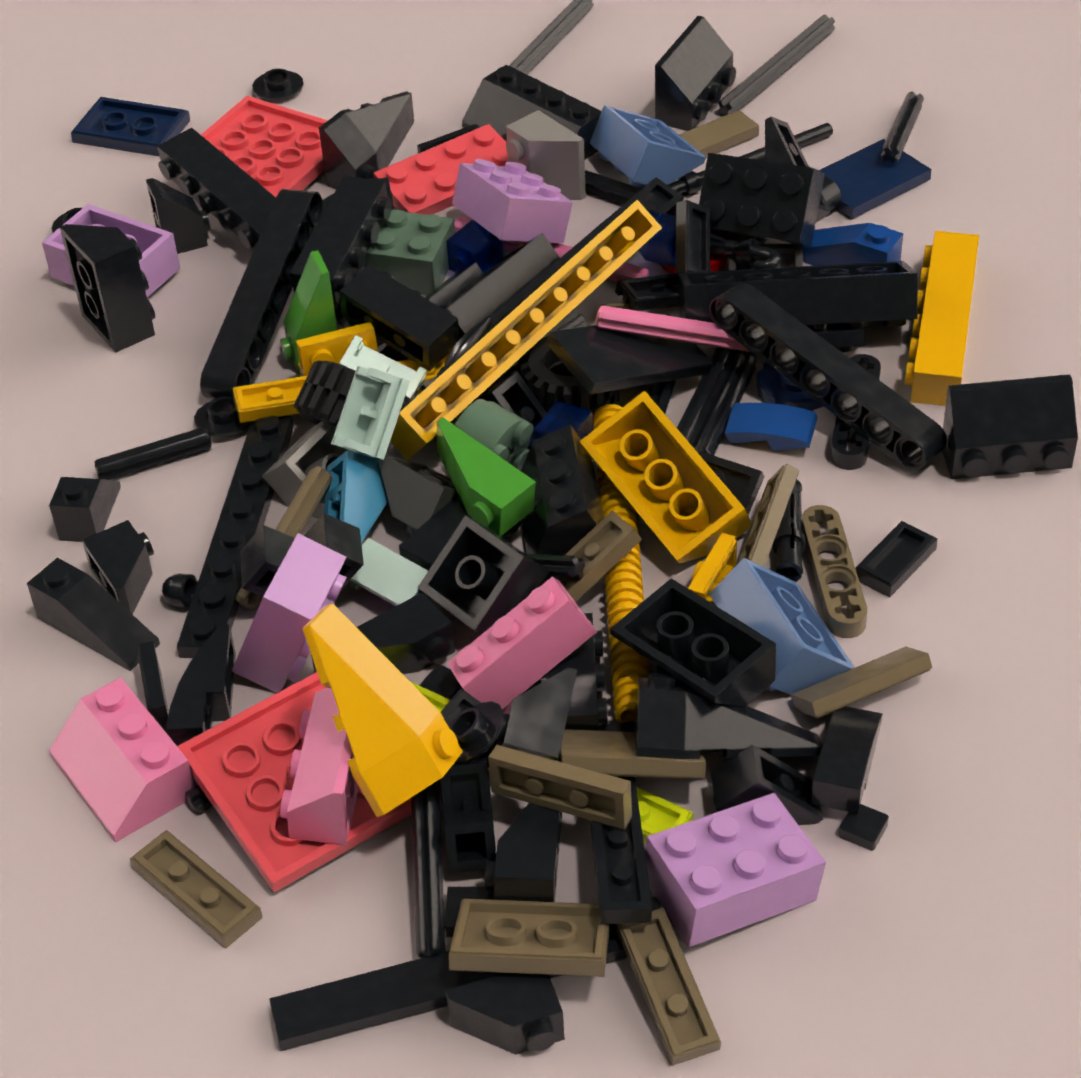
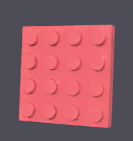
[201,96,328,197]
[177,672,412,893]

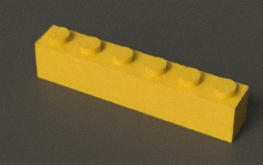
[904,231,980,406]

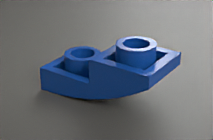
[724,402,818,451]

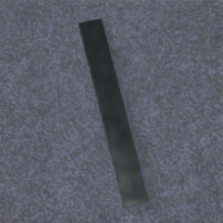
[269,896,662,1051]

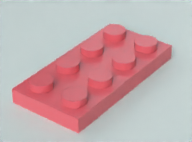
[373,124,508,215]

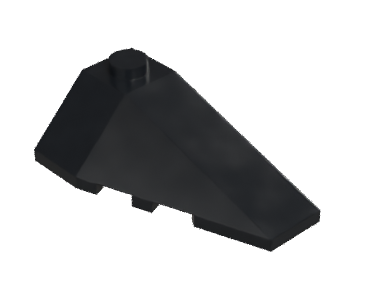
[634,672,823,759]

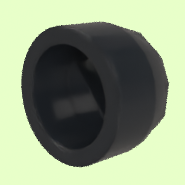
[162,573,198,608]

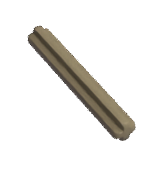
[236,466,332,610]

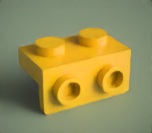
[296,322,378,376]

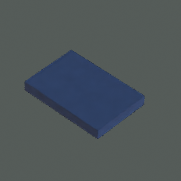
[71,97,190,156]
[819,139,932,219]

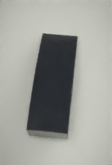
[166,624,236,746]
[811,706,883,814]

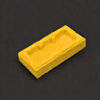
[688,532,737,604]

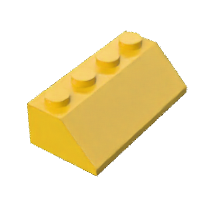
[579,391,752,564]

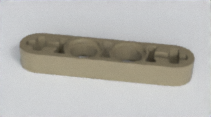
[802,505,867,638]

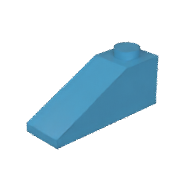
[324,450,388,543]

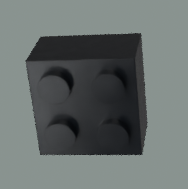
[417,515,550,634]

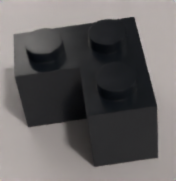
[240,513,364,600]

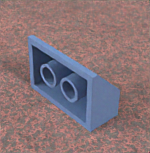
[590,105,706,189]
[709,558,855,695]

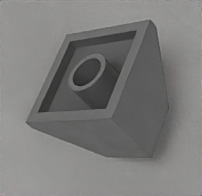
[378,455,458,535]

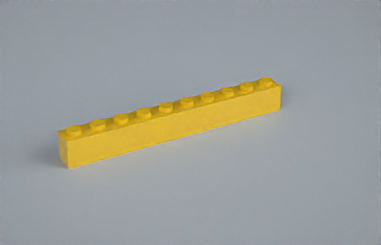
[390,200,662,461]

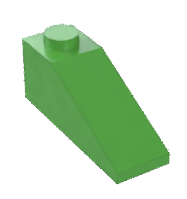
[280,250,337,374]
[436,417,536,536]

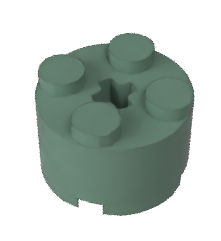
[455,399,534,471]

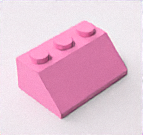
[447,577,597,710]
[49,677,195,842]
[280,688,359,845]

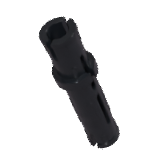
[772,479,806,582]

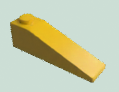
[302,603,463,817]

